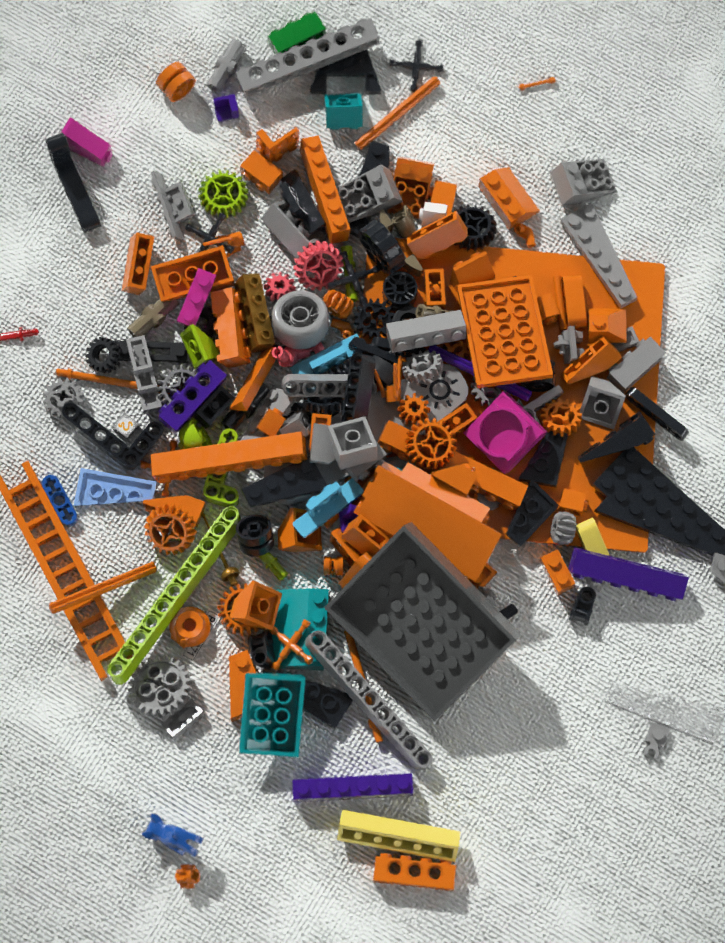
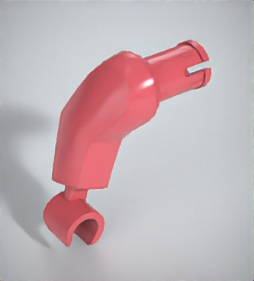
[272,342,324,367]

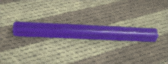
[428,345,532,401]

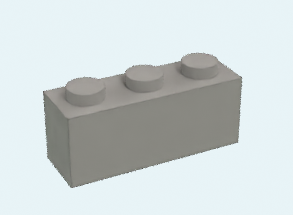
[607,337,666,394]

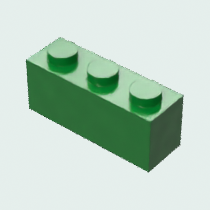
[268,11,326,54]

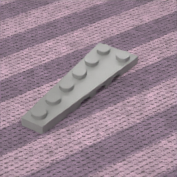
[560,203,637,309]

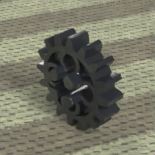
[354,298,394,339]

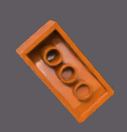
[151,245,234,302]

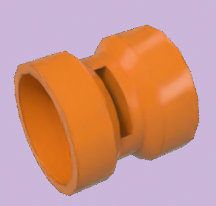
[323,556,343,576]

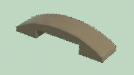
[379,209,423,277]

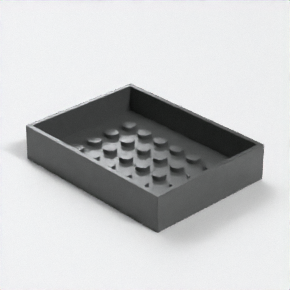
[324,522,522,721]

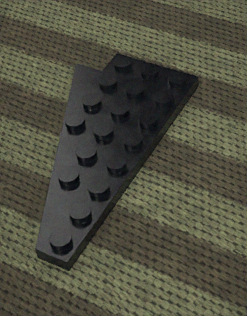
[591,447,725,556]

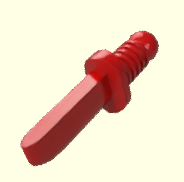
[0,327,39,341]

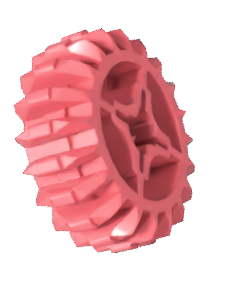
[293,240,344,291]

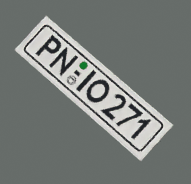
[180,608,220,664]

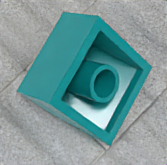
[324,93,363,130]

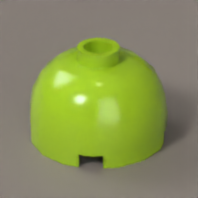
[178,418,213,450]

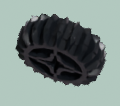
[453,204,497,252]

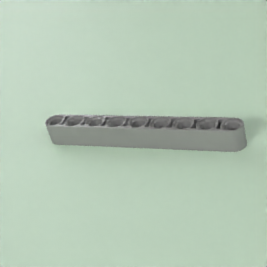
[305,631,433,770]

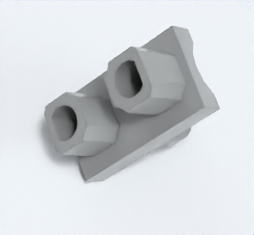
[553,326,584,364]

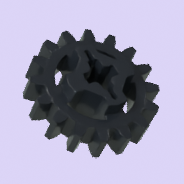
[303,397,344,416]

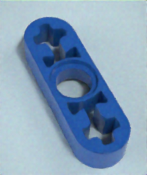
[42,475,78,527]

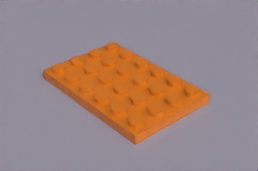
[457,275,553,388]

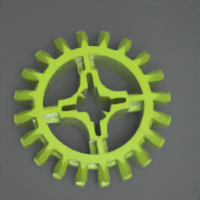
[198,169,248,219]

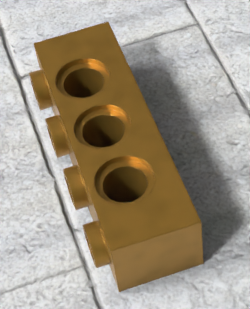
[234,274,275,353]

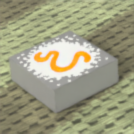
[112,412,140,439]

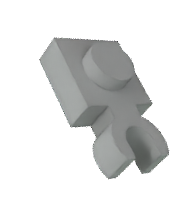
[643,722,670,760]

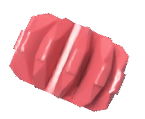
[264,271,296,302]

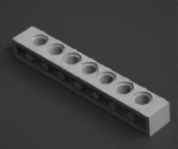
[235,18,380,98]

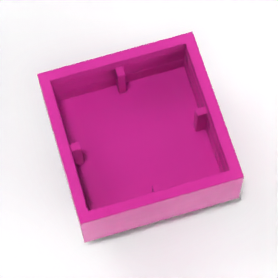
[464,392,547,474]

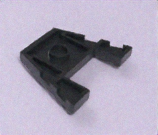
[310,41,381,95]

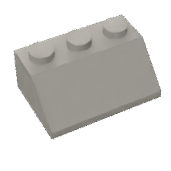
[261,200,328,258]

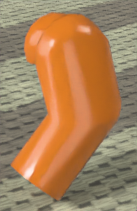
[330,318,354,339]

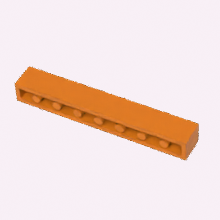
[378,420,528,510]
[151,431,307,483]

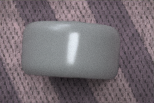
[272,290,329,350]

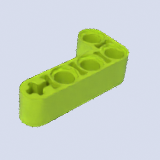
[203,428,239,508]

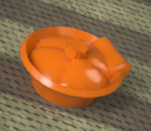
[169,607,211,649]

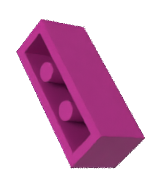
[177,268,216,327]

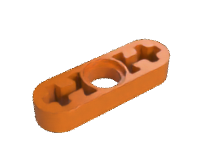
[338,552,372,589]

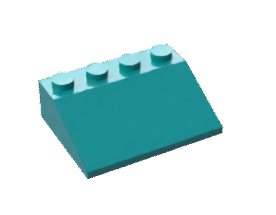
[268,588,329,671]
[239,673,305,757]

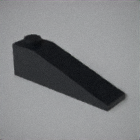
[578,411,655,463]

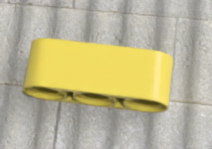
[576,518,610,556]

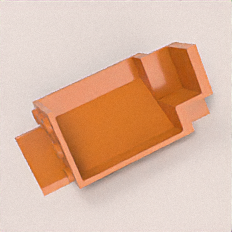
[353,461,502,582]

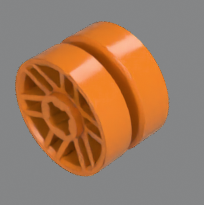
[156,61,196,102]

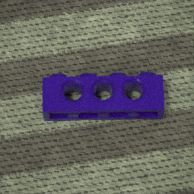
[158,360,227,435]

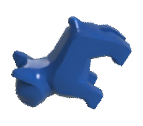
[142,814,204,856]

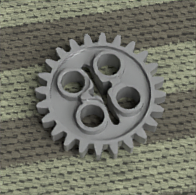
[128,655,193,718]

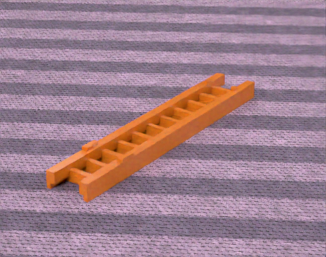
[0,461,133,682]

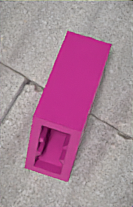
[61,118,113,167]

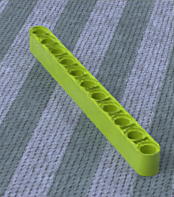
[107,506,241,685]

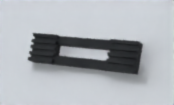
[115,341,189,363]

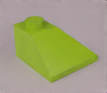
[180,324,220,369]

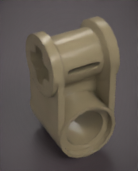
[390,205,416,238]

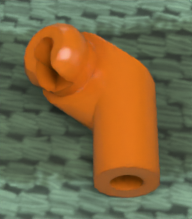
[514,224,536,248]

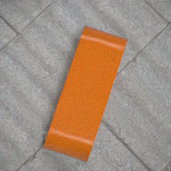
[561,275,587,329]

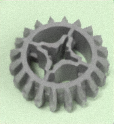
[156,364,206,414]

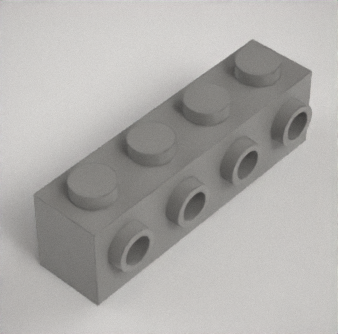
[386,310,466,353]

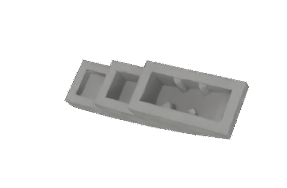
[126,335,162,414]

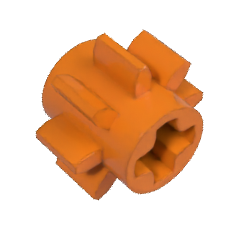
[175,864,200,889]

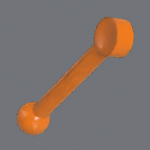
[519,77,556,91]

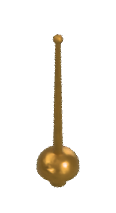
[202,513,240,586]

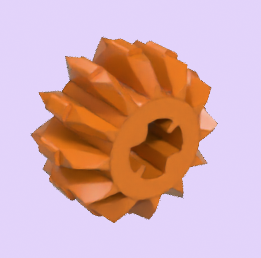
[323,290,354,319]
[397,393,430,425]

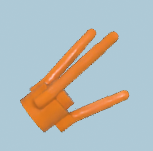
[203,231,245,258]
[374,356,402,402]

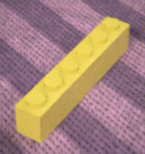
[337,810,460,862]

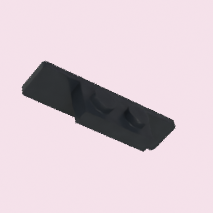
[279,169,326,234]

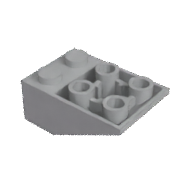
[550,159,617,206]
[337,165,403,223]

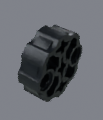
[358,219,406,275]

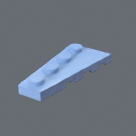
[73,468,157,506]

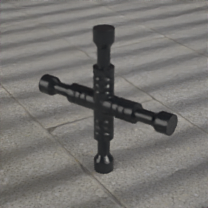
[389,40,444,92]
[185,212,234,254]
[327,251,380,305]

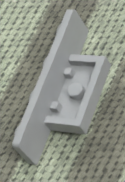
[151,171,195,241]

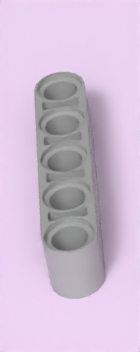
[282,374,377,397]

